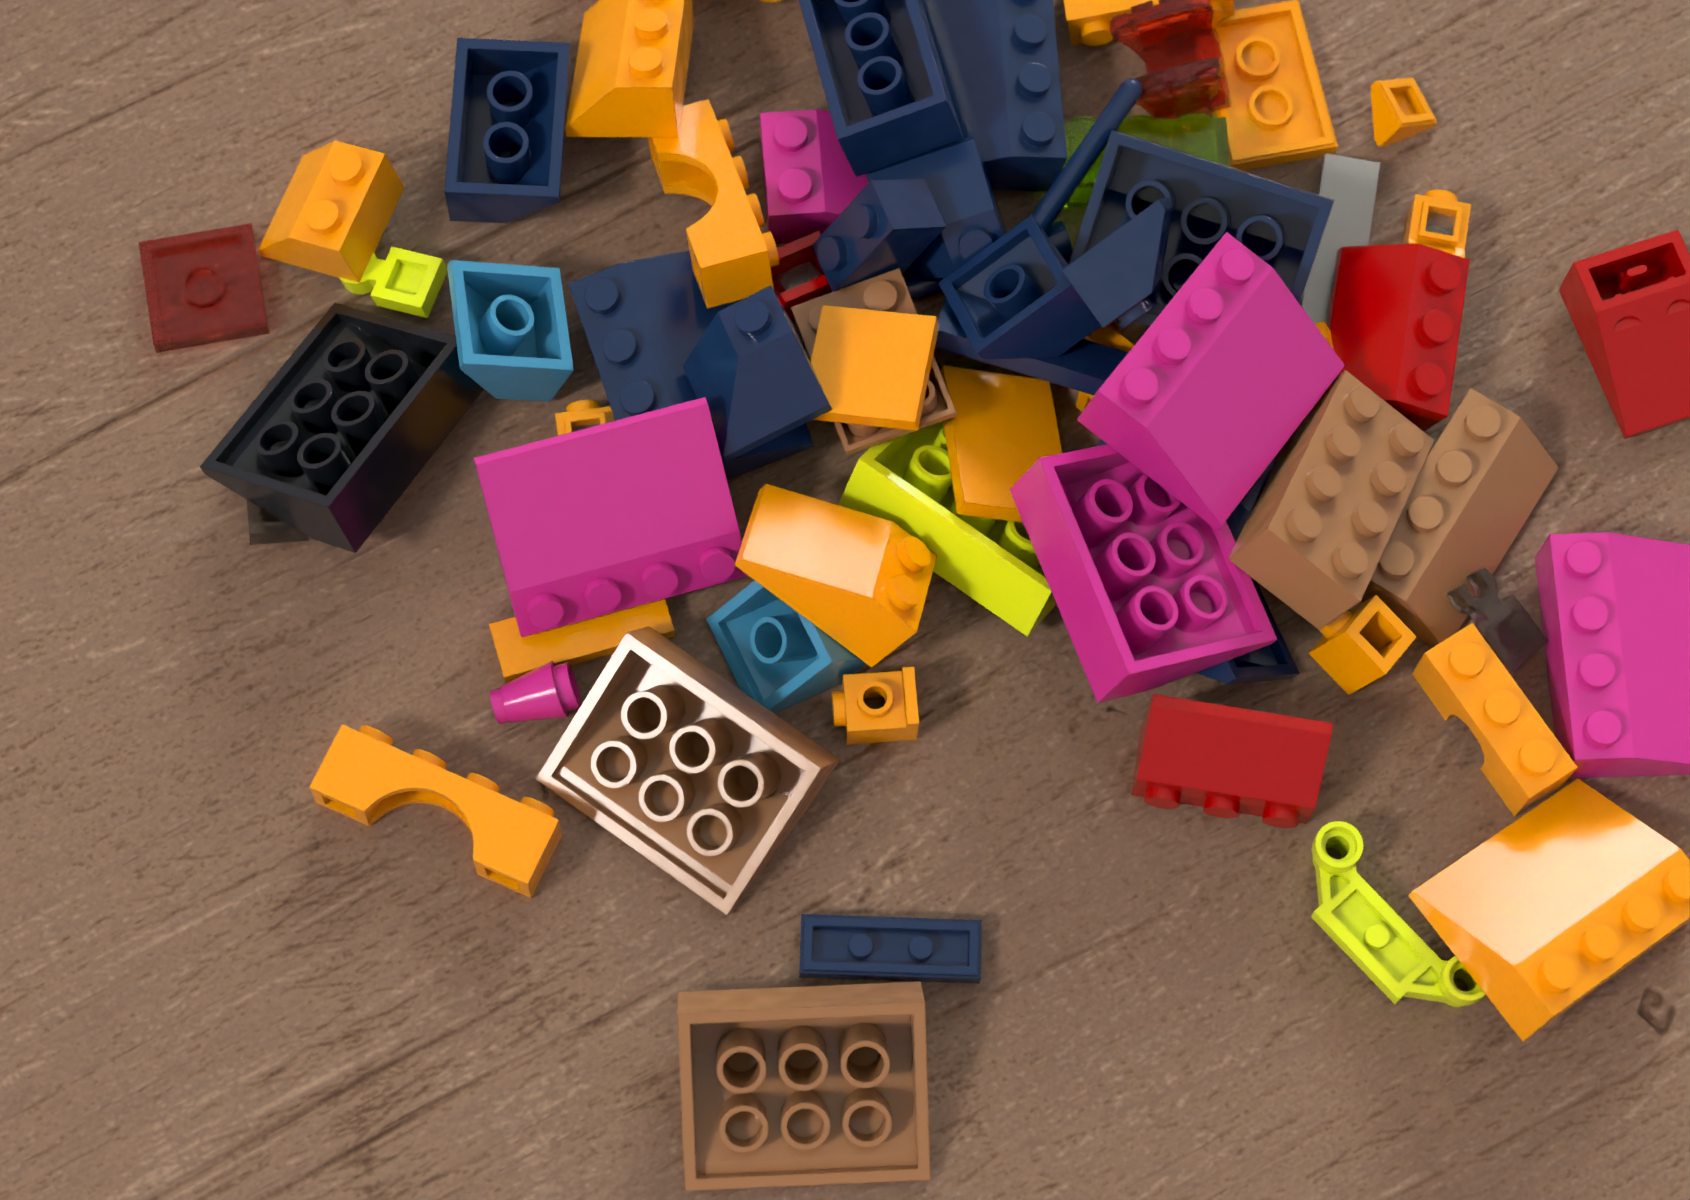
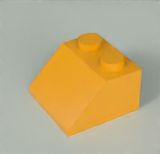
[257,140,405,282]

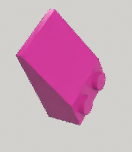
[760,109,868,244]

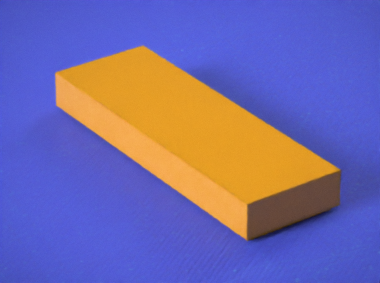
[489,599,675,684]

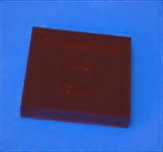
[139,223,270,353]

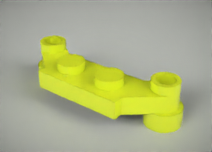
[1311,821,1485,1007]

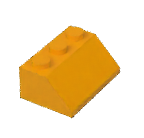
[565,0,695,137]

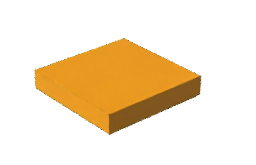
[810,305,939,431]

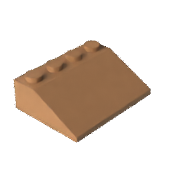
[536,626,840,915]
[677,981,930,1191]

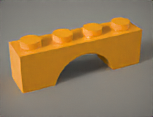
[647,99,779,309]
[309,724,562,898]

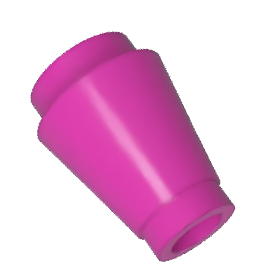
[490,661,582,725]

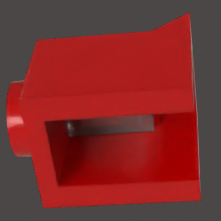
[771,231,832,321]

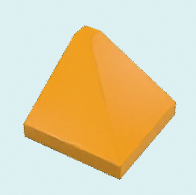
[1370,77,1437,148]

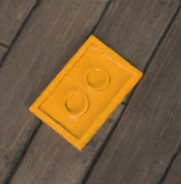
[1190,0,1338,171]
[940,365,1062,523]

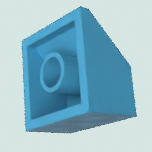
[447,260,574,402]
[706,580,866,714]

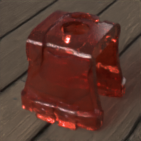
[1110,0,1231,127]

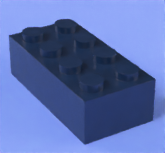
[799,0,964,177]

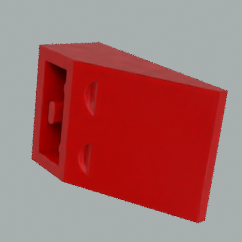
[1559,229,1690,439]

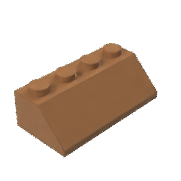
[1359,388,1559,647]

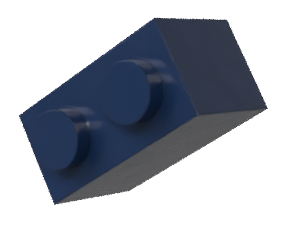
[812,178,946,292]

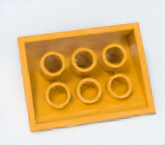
[1408,778,1690,1042]

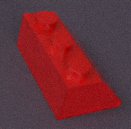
[1326,243,1470,432]
[1131,694,1333,828]

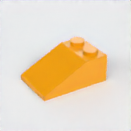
[735,484,937,667]

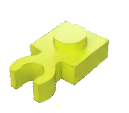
[339,246,448,318]

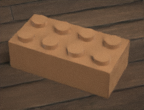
[1228,370,1434,630]

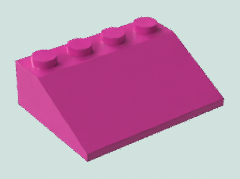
[1077,232,1345,530]
[474,397,748,637]
[1010,444,1277,703]
[1535,532,1690,779]

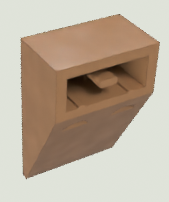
[791,268,957,456]

